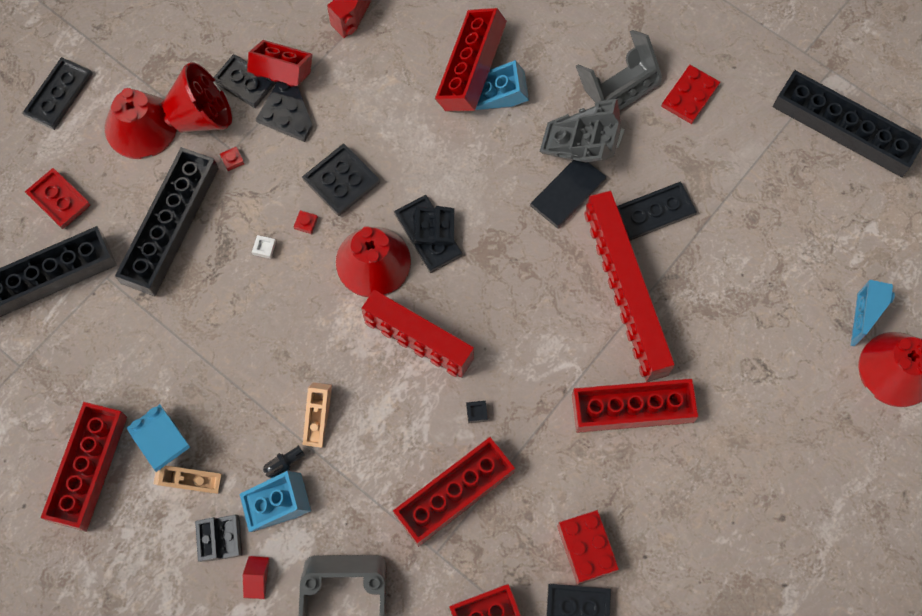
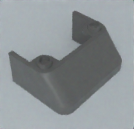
[576,30,662,111]
[299,555,387,616]

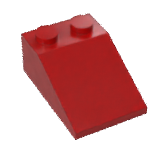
[327,0,372,38]

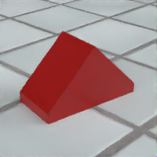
[243,556,270,600]

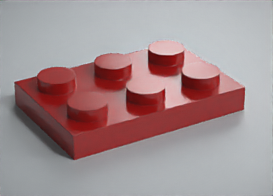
[661,64,720,124]
[25,168,91,230]

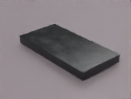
[22,57,93,130]
[530,160,606,229]
[617,181,697,241]
[394,195,463,273]

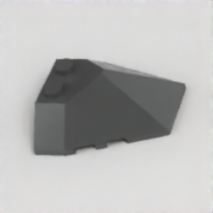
[540,99,621,162]

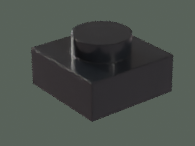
[466,400,488,424]

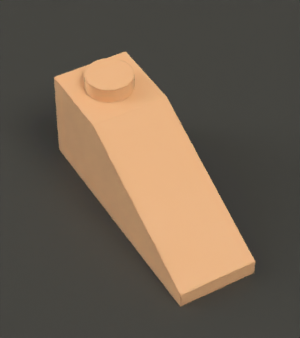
[302,382,332,448]
[153,465,221,494]

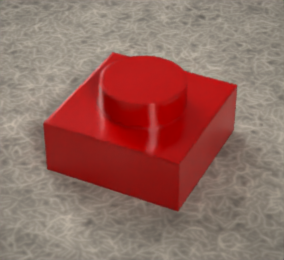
[220,147,244,171]
[293,210,318,234]

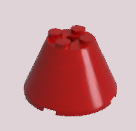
[161,62,232,133]
[104,88,177,159]
[336,226,411,298]
[858,332,922,407]

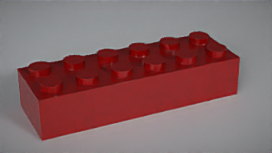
[435,8,507,111]
[361,290,474,378]
[572,379,698,433]
[40,402,127,532]
[393,437,515,547]

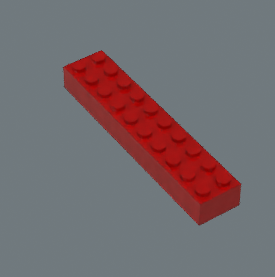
[584,190,675,382]

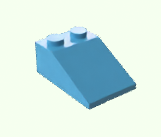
[475,60,529,110]
[850,280,895,346]
[127,404,190,472]
[240,471,311,532]

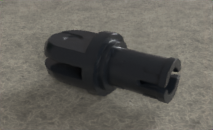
[263,445,305,478]

